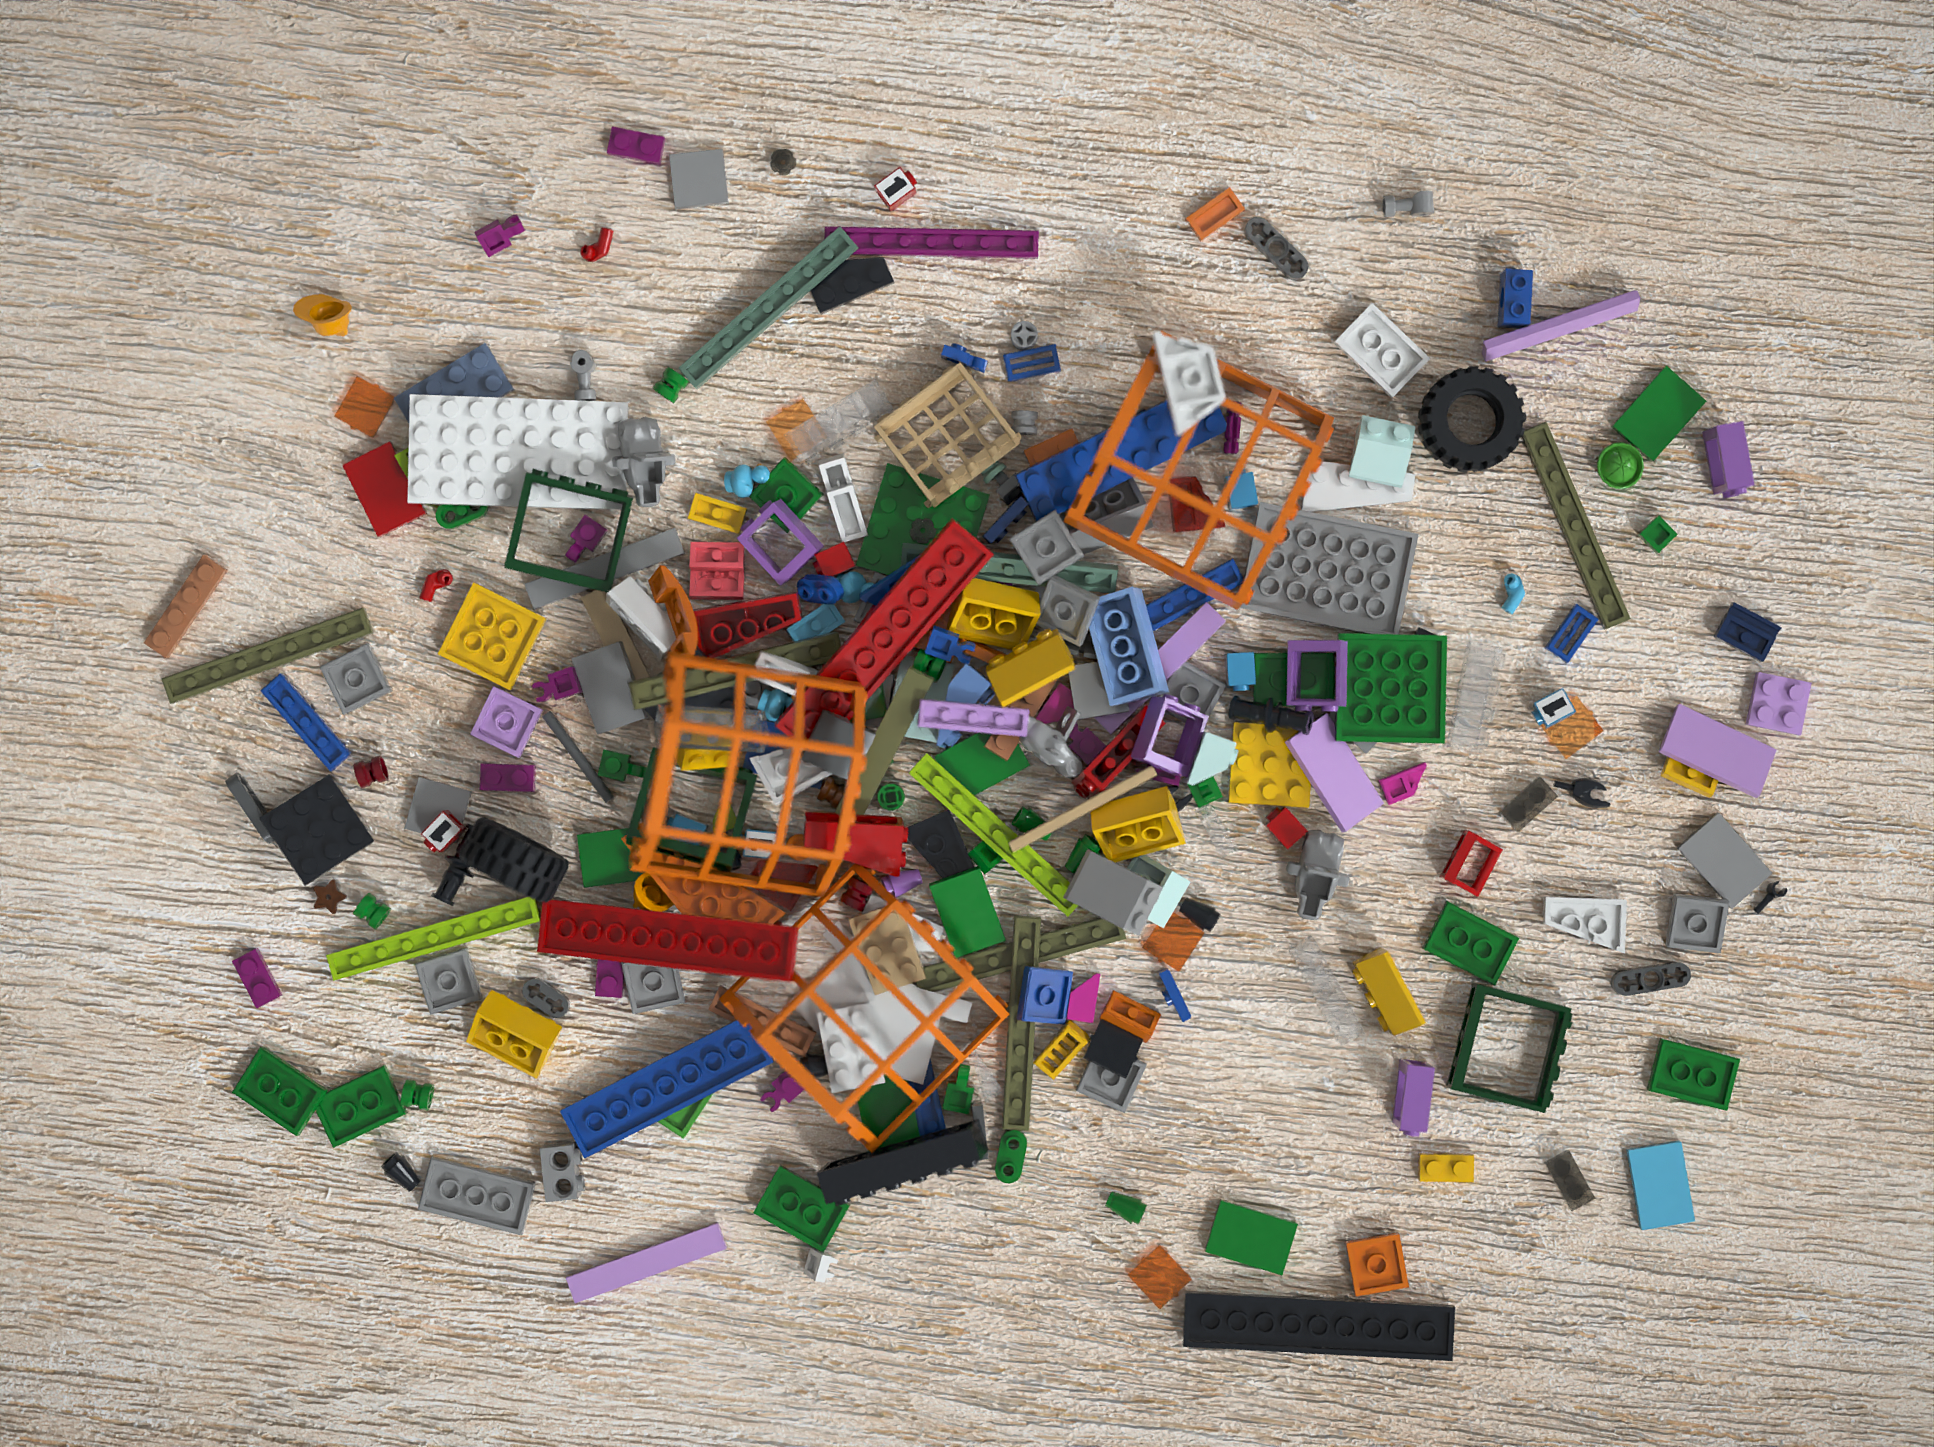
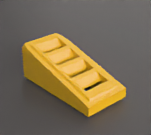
[1033,1020,1090,1080]

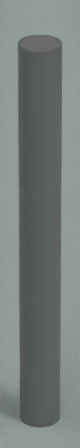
[542,711,614,803]

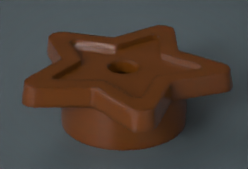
[313,879,347,914]

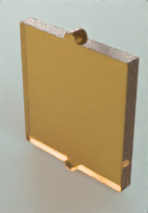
[334,376,395,438]
[766,399,828,461]
[1540,696,1604,759]
[1142,912,1204,972]
[1127,1244,1192,1309]

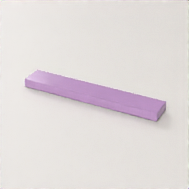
[1482,290,1640,362]
[1094,602,1226,735]
[566,1222,727,1303]

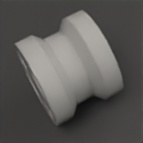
[1011,321,1038,350]
[1011,410,1038,435]

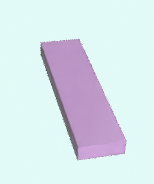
[918,699,1029,737]

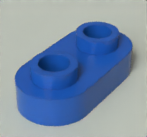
[797,574,844,605]

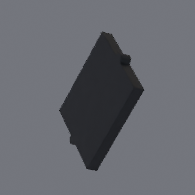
[1083,1019,1144,1079]

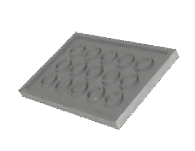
[1240,502,1419,634]

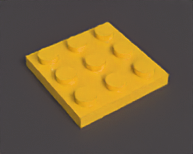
[438,582,547,690]
[1228,722,1311,808]

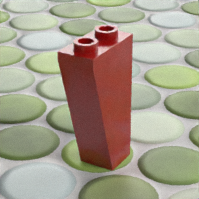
[1071,705,1166,799]
[803,812,908,877]

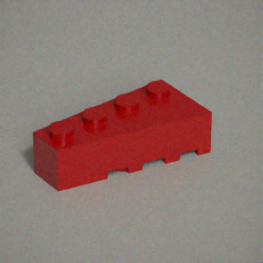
[693,591,803,659]

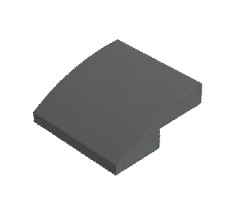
[800,709,876,780]

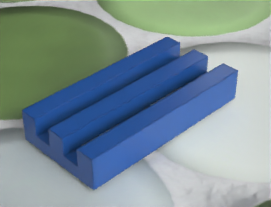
[1003,344,1061,382]
[1545,604,1598,663]

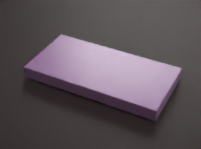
[1659,704,1777,798]
[1285,713,1384,833]

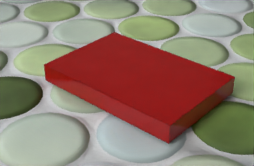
[342,441,427,538]

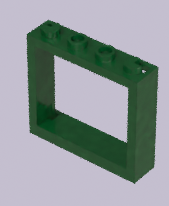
[504,469,633,593]
[626,747,757,872]
[1446,982,1573,1113]

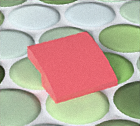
[689,542,745,600]

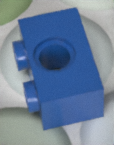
[1497,269,1533,329]

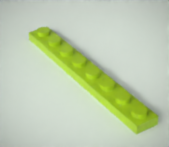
[908,752,1078,917]
[326,897,541,981]

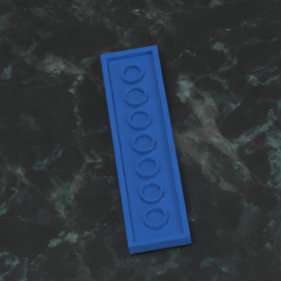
[1014,399,1227,522]
[560,1020,775,1159]

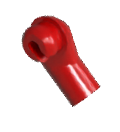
[580,228,614,262]
[419,569,453,602]

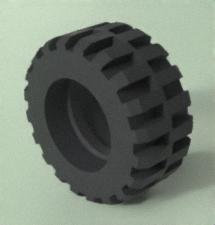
[1418,366,1526,472]
[459,817,569,903]

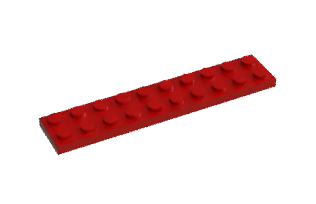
[774,519,994,740]
[537,899,799,982]

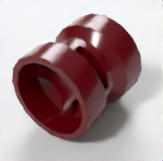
[353,755,389,788]
[839,877,873,912]

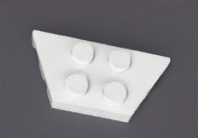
[1152,331,1226,436]

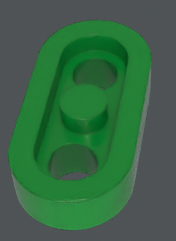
[436,505,489,530]
[995,1130,1027,1184]

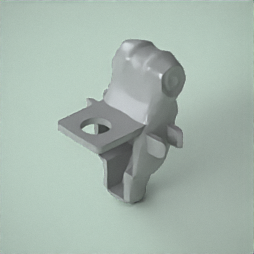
[612,417,676,507]
[1019,706,1082,778]
[1286,830,1350,920]

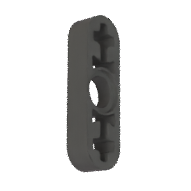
[1245,217,1308,281]
[225,772,274,844]
[1611,962,1691,996]

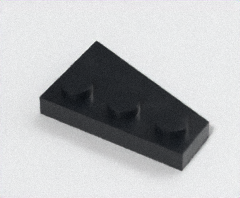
[811,257,894,315]
[908,809,974,879]

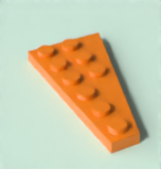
[621,822,787,924]

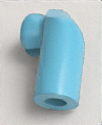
[1501,573,1525,615]

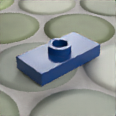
[1157,968,1191,1022]

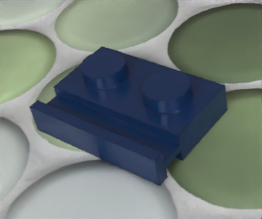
[981,497,1028,544]
[1713,602,1782,662]

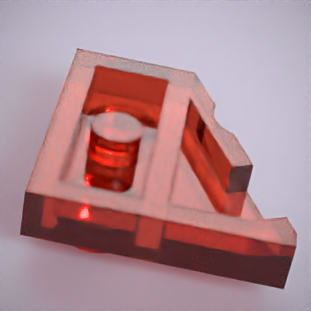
[1168,476,1226,533]
[750,860,818,911]

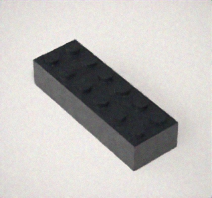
[816,1119,989,1206]

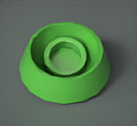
[1597,442,1644,489]

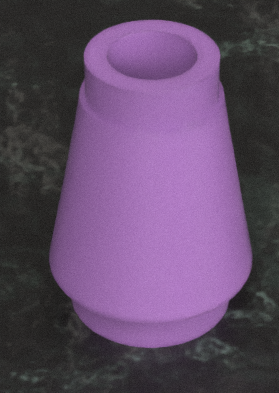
[881,869,923,898]

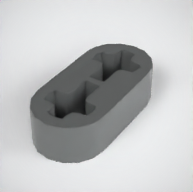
[522,978,570,1018]

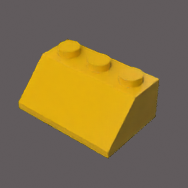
[947,578,1041,650]
[986,628,1075,707]
[1091,786,1186,862]
[1351,947,1426,1036]
[466,990,562,1079]

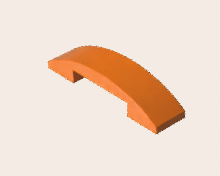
[648,565,698,655]

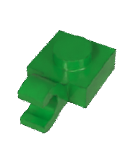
[598,749,647,781]
[943,1064,974,1115]

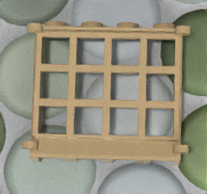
[874,362,1022,508]

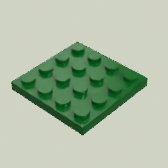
[856,463,990,576]
[1335,633,1447,744]

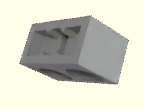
[540,1141,585,1203]

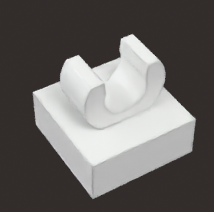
[804,1247,838,1283]

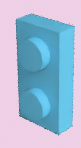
[785,604,846,642]

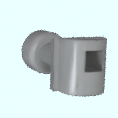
[1383,191,1434,217]
[570,350,596,401]

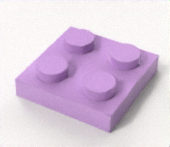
[1745,672,1812,735]
[470,686,543,758]

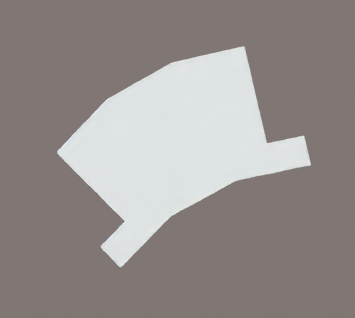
[789,920,972,1084]

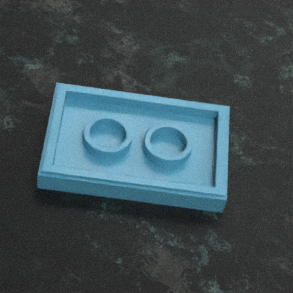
[1626,1140,1695,1230]

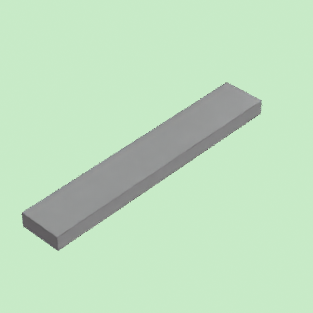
[524,528,685,609]

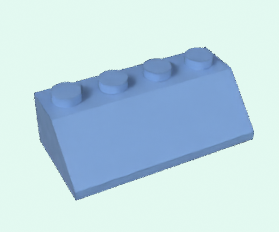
[1089,587,1169,706]

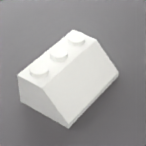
[605,576,676,660]

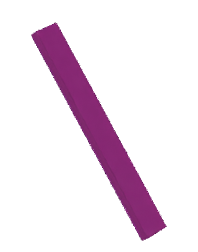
[824,226,1039,259]

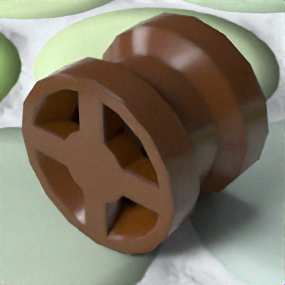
[817,776,846,809]

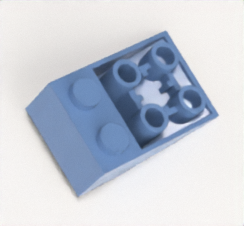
[937,663,996,748]

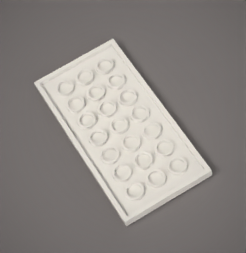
[408,394,628,510]

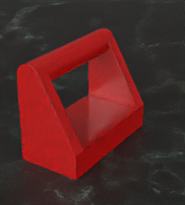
[1440,830,1503,897]

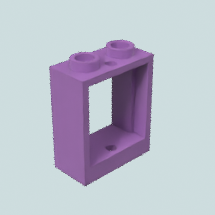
[1702,421,1755,498]
[737,499,824,586]
[1287,640,1348,712]
[1131,694,1209,778]
[1392,1059,1435,1136]

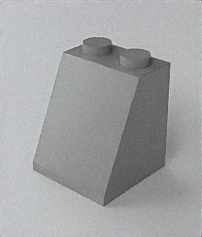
[1063,849,1163,936]

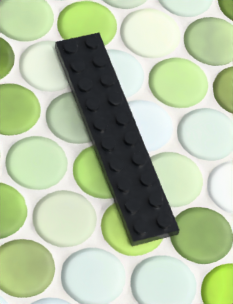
[1182,1291,1455,1361]

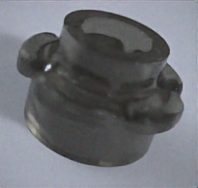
[770,149,796,175]
[910,518,936,544]

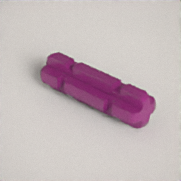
[1224,401,1242,454]

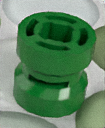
[652,366,689,404]
[912,648,946,683]
[878,784,905,811]
[353,893,391,930]
[401,1079,434,1111]

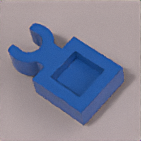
[941,343,988,373]
[925,626,976,664]

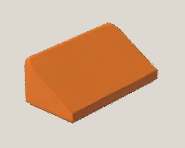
[1099,990,1161,1043]

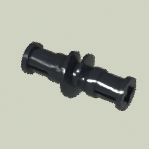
[1229,696,1314,735]
[431,823,474,906]

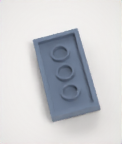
[394,343,514,423]

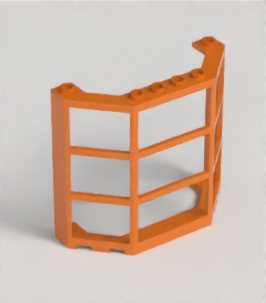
[1064,330,1334,610]
[628,651,867,897]
[719,864,1009,1153]

